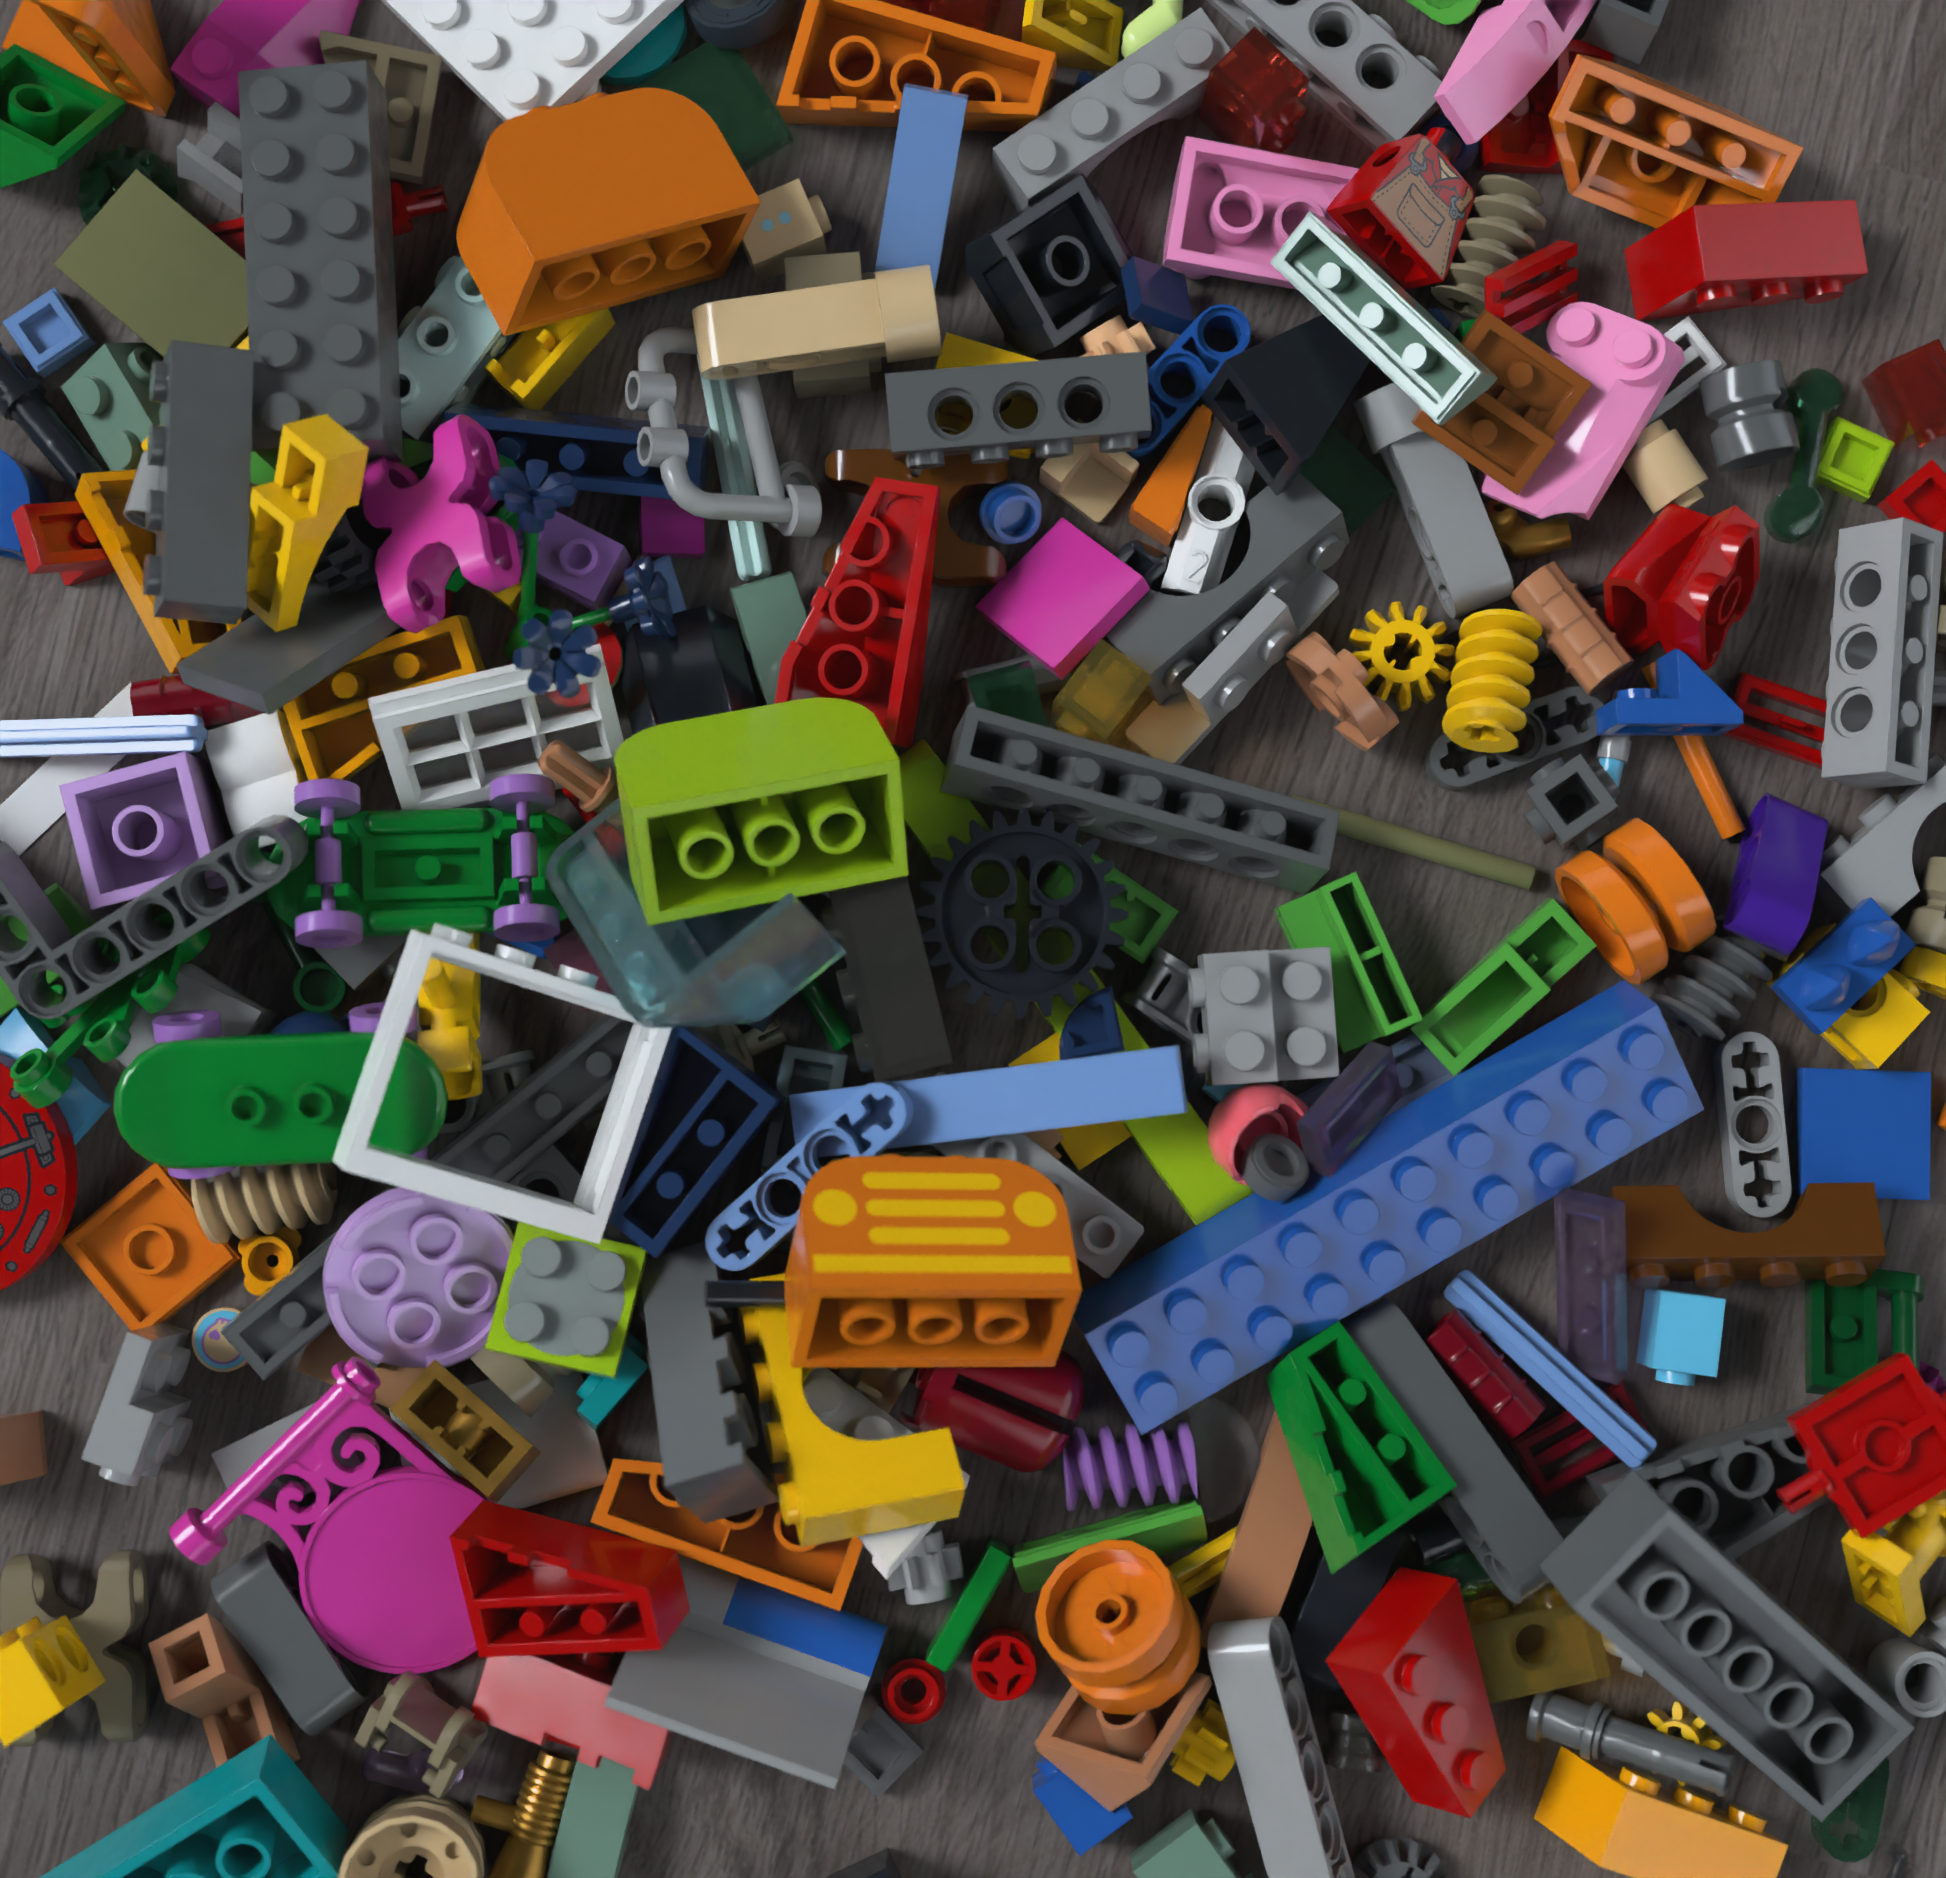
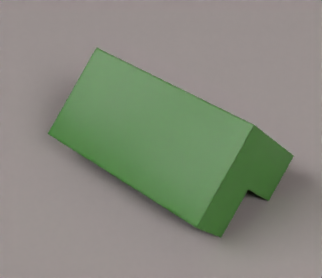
[1274,872,1423,1054]

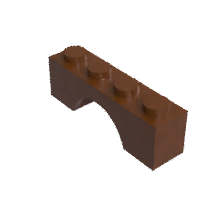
[1602,1182,1886,1289]

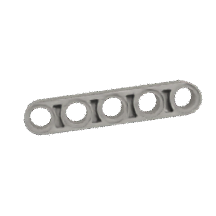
[1207,1616,1355,1878]

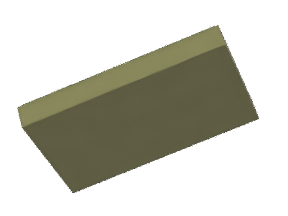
[53,169,248,357]

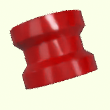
[971,1626,1036,1702]

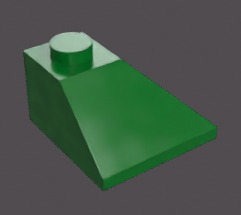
[0,43,126,188]

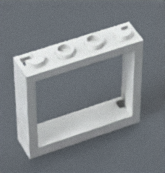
[332,923,676,1244]

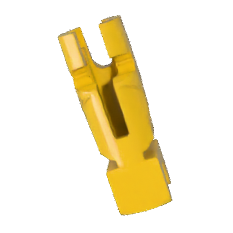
[417,933,482,1100]

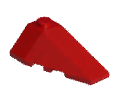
[774,477,941,748]

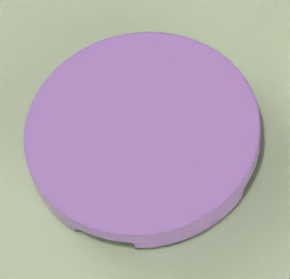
[323,1187,514,1368]

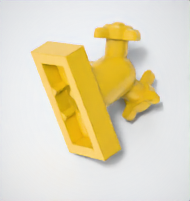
[1841,1490,1946,1638]

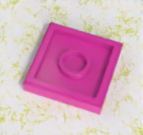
[975,517,1151,680]

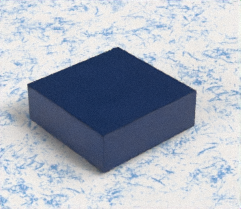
[1121,256,1194,335]

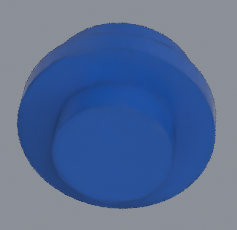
[979,481,1042,544]

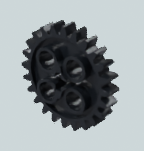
[917,807,1129,1020]

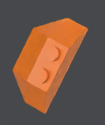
[1548,54,1803,229]

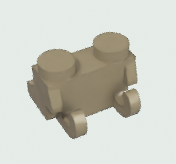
[354,1670,488,1799]

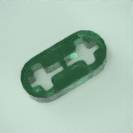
[1811,1757,1890,1862]

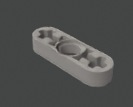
[1713,1032,1792,1218]

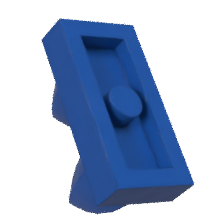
[1770,898,1916,1034]

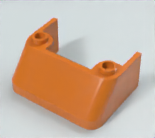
[1,0,176,117]

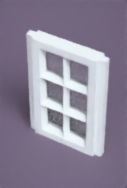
[368,644,624,810]

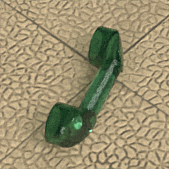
[1764,368,1845,543]

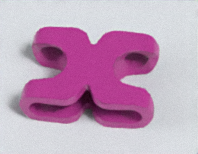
[361,414,521,633]

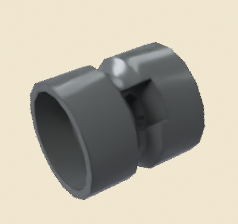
[1699,360,1801,472]

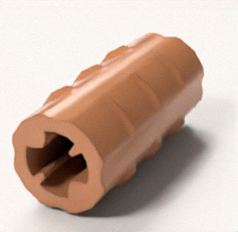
[1510,561,1635,696]

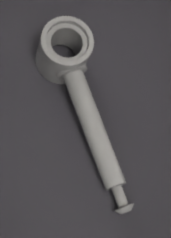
[1866,1638,1946,1718]

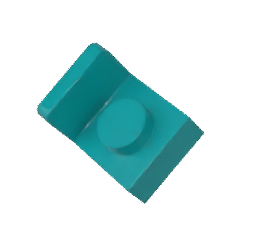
[576,1332,649,1431]

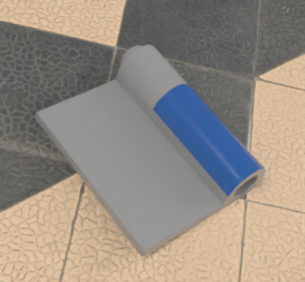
[604,1553,888,1789]

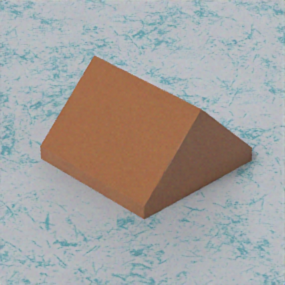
[1034,1671,1212,1812]

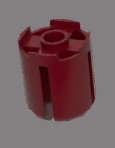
[900,1350,1083,1472]

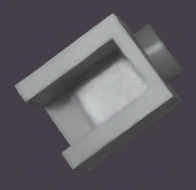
[177,101,244,215]

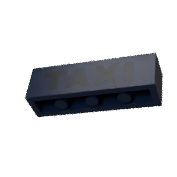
[444,402,710,499]

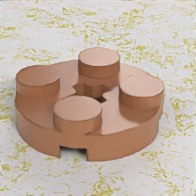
[1285,631,1399,751]

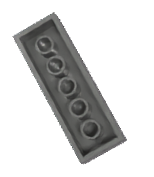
[238,60,403,471]
[1539,1470,1915,1822]

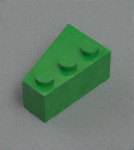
[1265,1321,1457,1575]

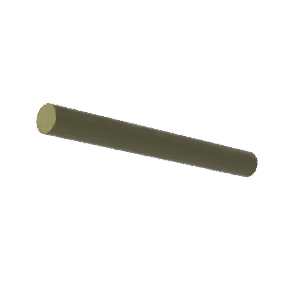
[1290,794,1536,890]

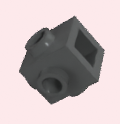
[1523,754,1621,852]

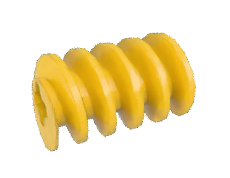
[1442,609,1542,753]

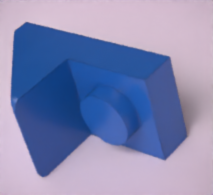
[1596,649,1744,736]

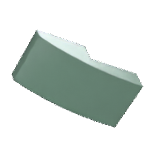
[730,571,807,705]
[548,1757,640,1878]

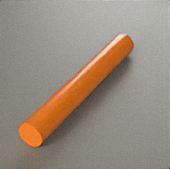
[1641,662,1746,840]

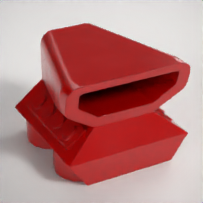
[1603,504,1760,671]

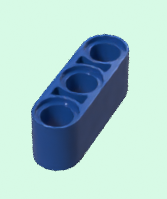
[1126,304,1251,466]

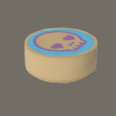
[192,1306,248,1372]

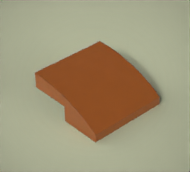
[1411,308,1592,496]

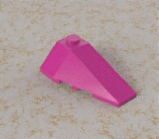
[170,0,364,119]

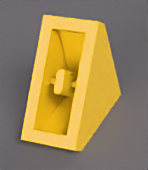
[1022,0,1124,72]

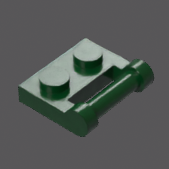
[1805,1269,1927,1395]

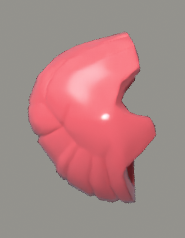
[1208,1082,1316,1186]

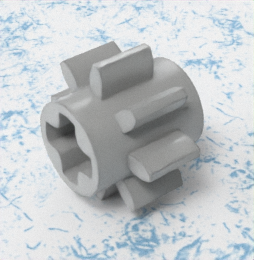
[887,1528,964,1605]

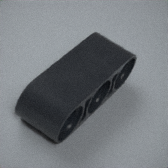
[1285,1524,1404,1695]

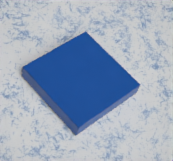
[1795,1068,1931,1200]

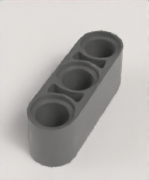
[210,1541,371,1736]

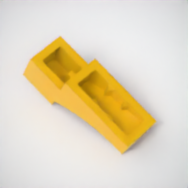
[247,414,369,632]

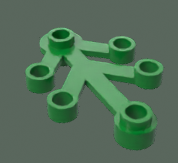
[10,909,211,1109]

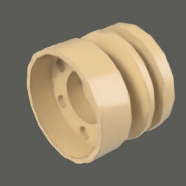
[338,1792,488,1878]

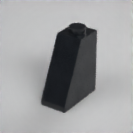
[1201,314,1370,496]

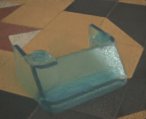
[546,798,846,1028]

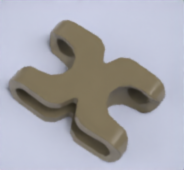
[0,1549,150,1747]

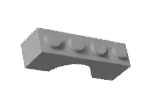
[992,7,1237,212]
[1815,752,1946,922]

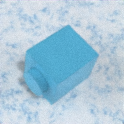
[1637,1288,1726,1386]

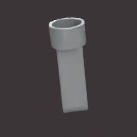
[1353,382,1514,619]

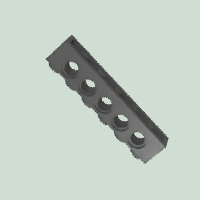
[940,705,1340,894]

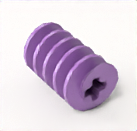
[1062,1420,1197,1512]

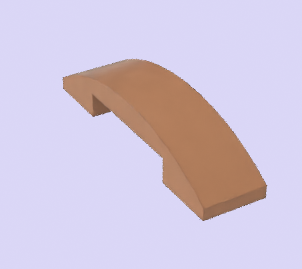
[1200,1409,1313,1649]

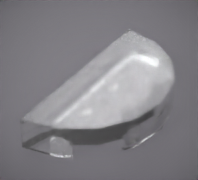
[1187,1396,1260,1524]

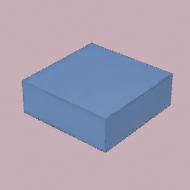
[3,287,96,378]

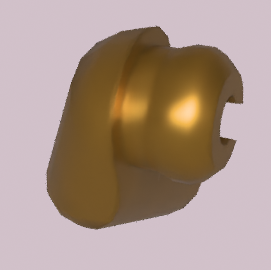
[1484,499,1572,559]

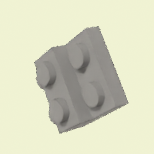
[1188,947,1340,1086]
[81,1322,193,1486]

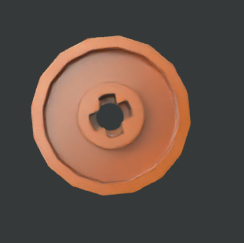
[1555,818,1716,985]
[1035,1540,1203,1715]

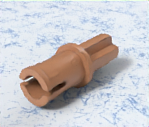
[537,740,624,833]

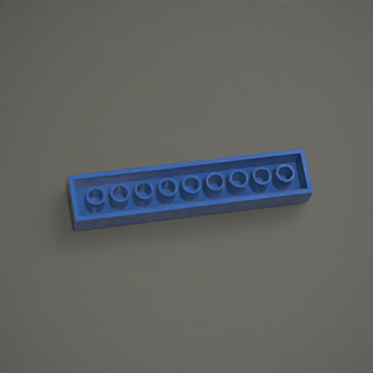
[1073,980,1704,1435]

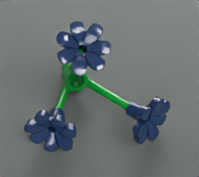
[489,459,676,698]

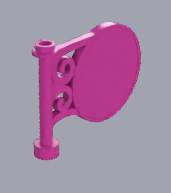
[169,1357,495,1674]

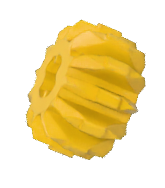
[1349,601,1455,711]

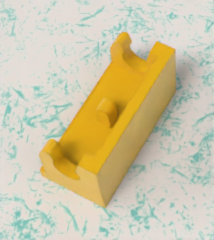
[484,308,615,410]

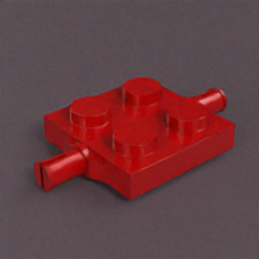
[1776,1352,1946,1539]

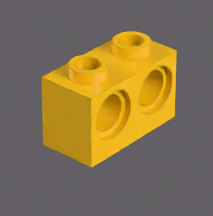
[0,1614,107,1747]

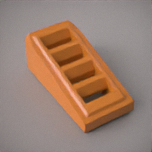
[1128,404,1212,547]

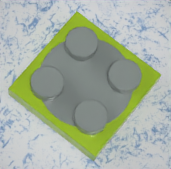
[485,1221,648,1380]

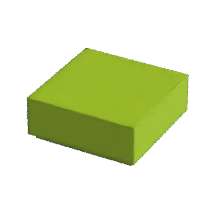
[1806,416,1895,504]

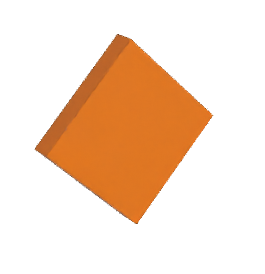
[60,1163,242,1331]

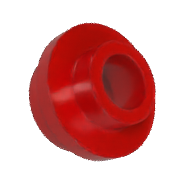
[881,1657,946,1724]

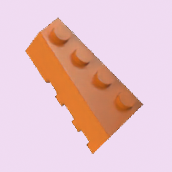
[776,0,1057,132]
[591,1459,863,1611]

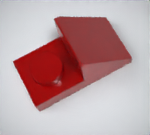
[11,501,116,586]

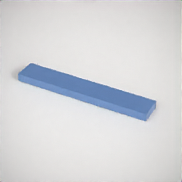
[789,1045,1188,1158]

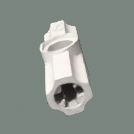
[1159,416,1255,596]

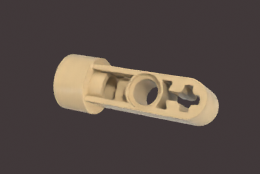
[692,264,942,380]

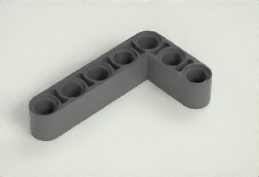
[0,815,308,1019]

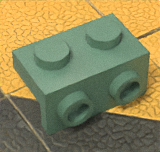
[61,342,163,471]

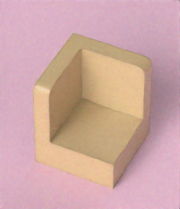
[1039,418,1140,525]

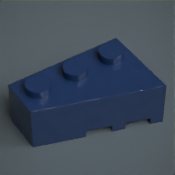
[608,1019,786,1258]

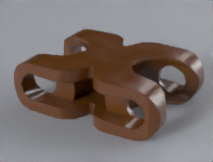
[822,449,1009,588]

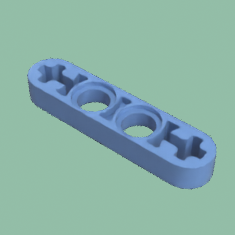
[705,1081,914,1271]

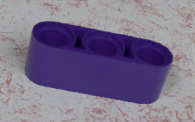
[1723,793,1828,956]

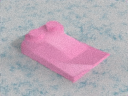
[1163,136,1359,289]
[1477,302,1685,520]

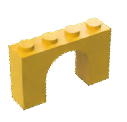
[738,1273,966,1547]

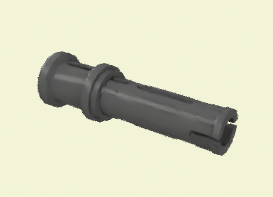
[1526,1683,1736,1798]

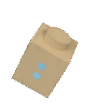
[741,178,832,284]

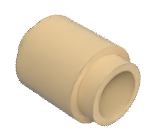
[1622,419,1709,515]

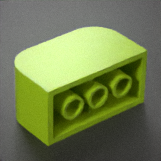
[614,697,908,926]

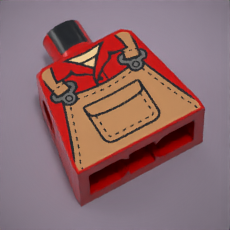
[1326,127,1475,290]

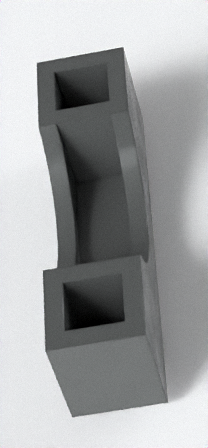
[1103,472,1350,705]

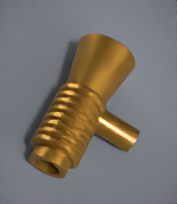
[469,1749,577,1878]

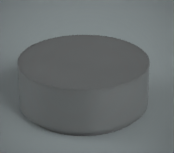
[1240,1133,1309,1201]

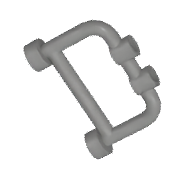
[625,326,822,537]

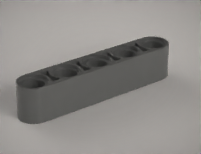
[1342,1298,1564,1604]

